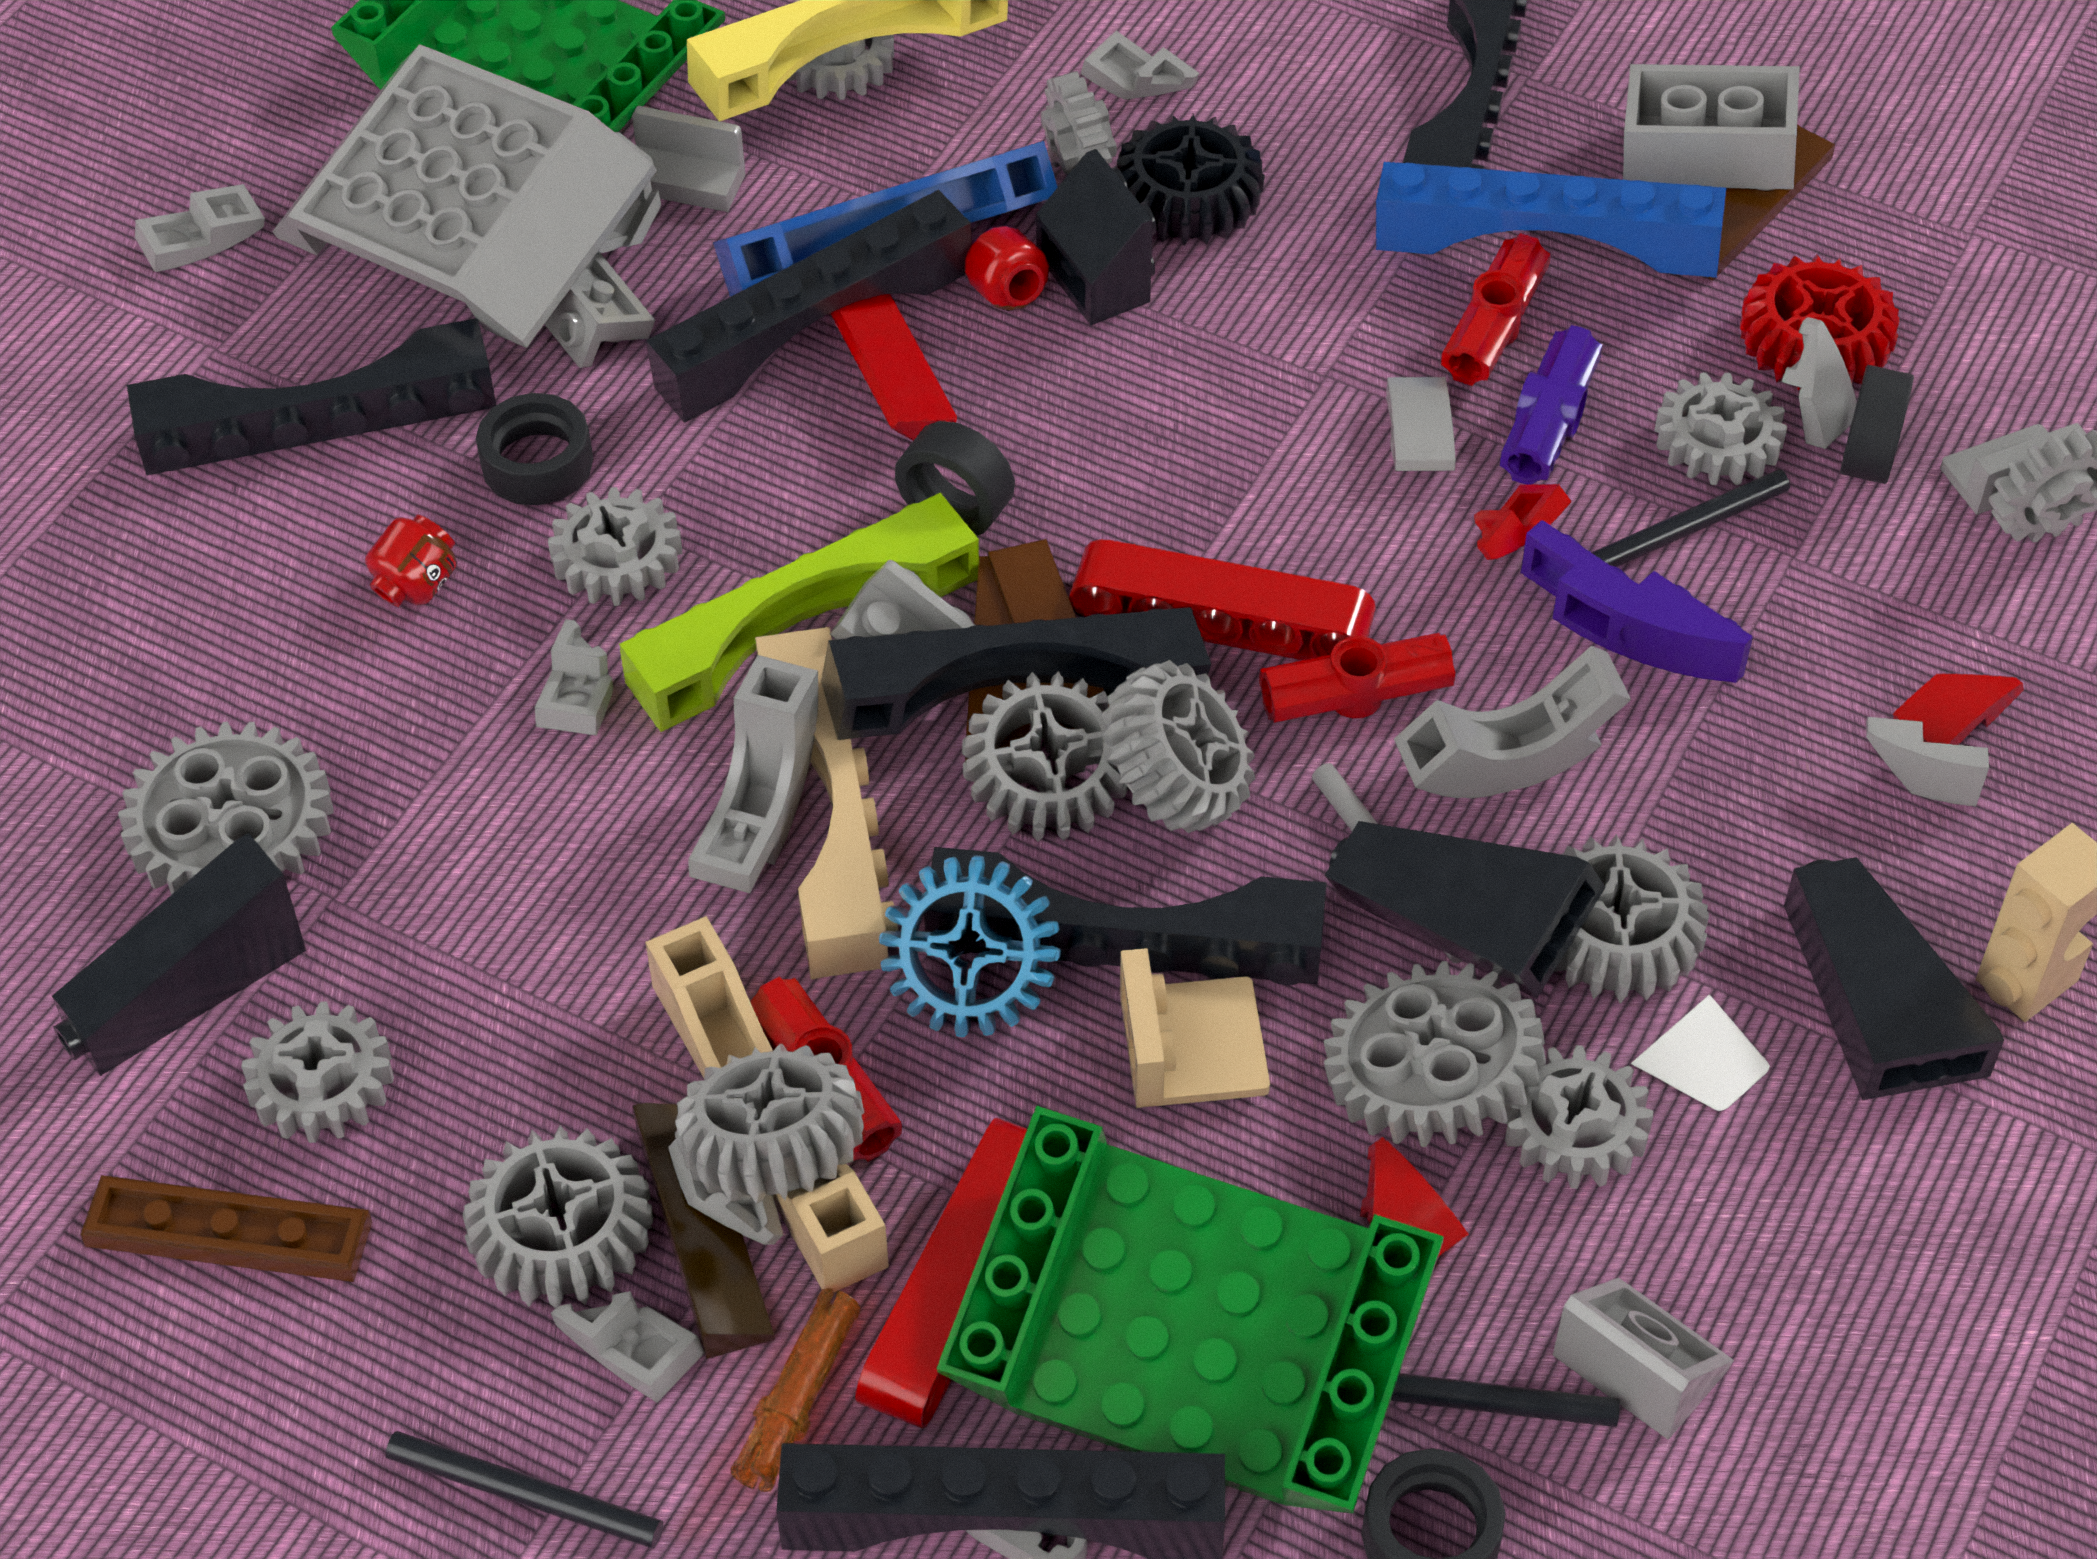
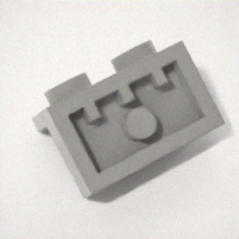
[545,253,655,368]
[830,560,975,640]

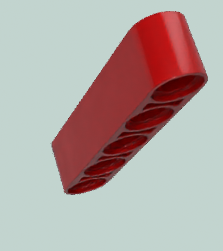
[1069,539,1376,660]
[855,1118,1027,1429]

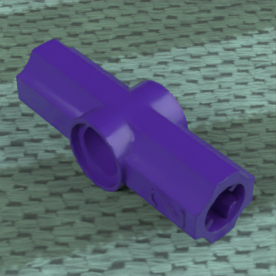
[1500,325,1603,485]

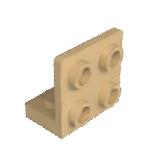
[1120,948,1270,1108]

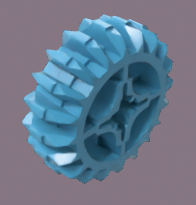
[879,855,1061,1037]

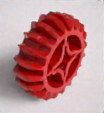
[1740,254,1900,391]

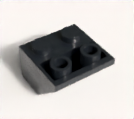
[1036,149,1156,325]

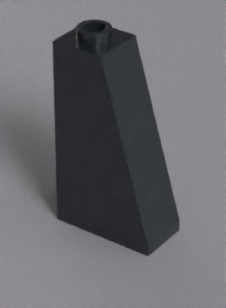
[1324,821,1606,999]
[52,833,306,1076]
[1784,857,2004,1100]

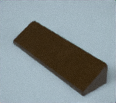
[632,1103,775,1359]

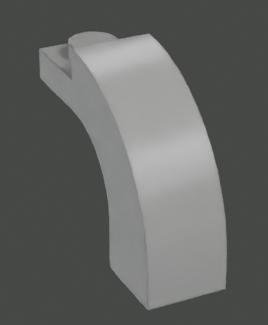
[1394,646,1631,798]
[688,655,818,893]

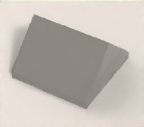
[1553,1278,1734,1440]

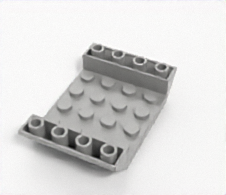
[272,44,657,348]

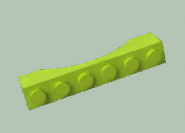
[619,492,979,732]

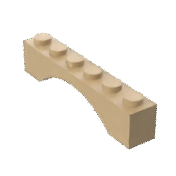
[755,627,898,979]
[645,916,889,1296]

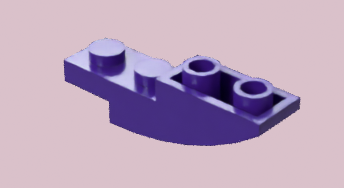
[1520,520,1753,683]

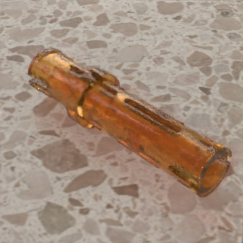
[730,1288,861,1492]

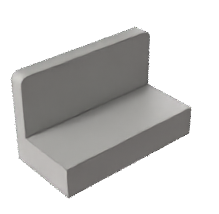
[632,106,746,212]
[1940,422,2087,515]

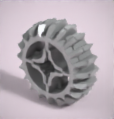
[1101,660,1256,834]
[962,671,1128,842]
[1554,834,1709,1004]
[675,1043,864,1204]
[463,1125,654,1308]

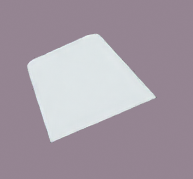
[1631,994,1770,1111]

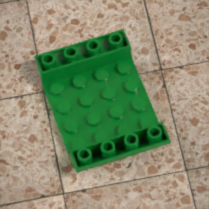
[331,0,726,132]
[936,1105,1444,1514]

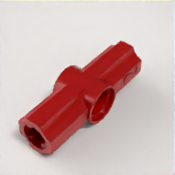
[1441,233,1551,386]
[1259,633,1456,723]
[750,976,902,1162]

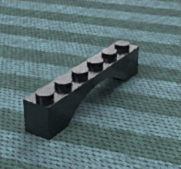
[1403,0,1529,169]
[646,189,972,423]
[127,318,496,476]
[821,607,1211,740]
[924,847,1327,985]
[776,1443,1225,1559]

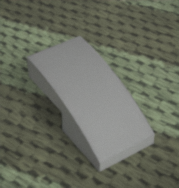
[135,184,265,272]
[1386,377,1455,471]

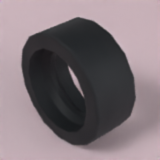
[1840,365,1914,484]
[476,393,593,505]
[895,421,1015,536]
[1361,1448,1506,1559]

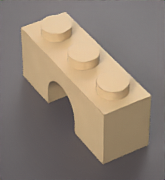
[1975,823,2097,1022]

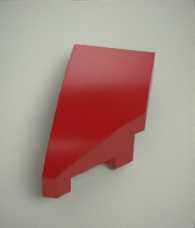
[1474,484,1572,560]
[1893,674,2024,745]
[1360,1137,1469,1257]

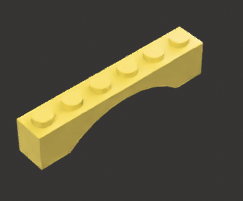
[687,0,1008,122]

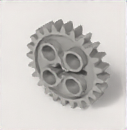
[118,721,334,895]
[1324,961,1546,1147]

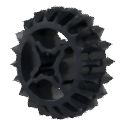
[1115,113,1265,246]

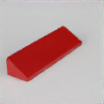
[830,294,957,441]

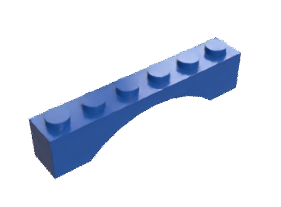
[713,141,1058,297]
[1376,161,1726,278]

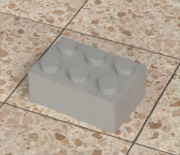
[1623,64,1800,191]

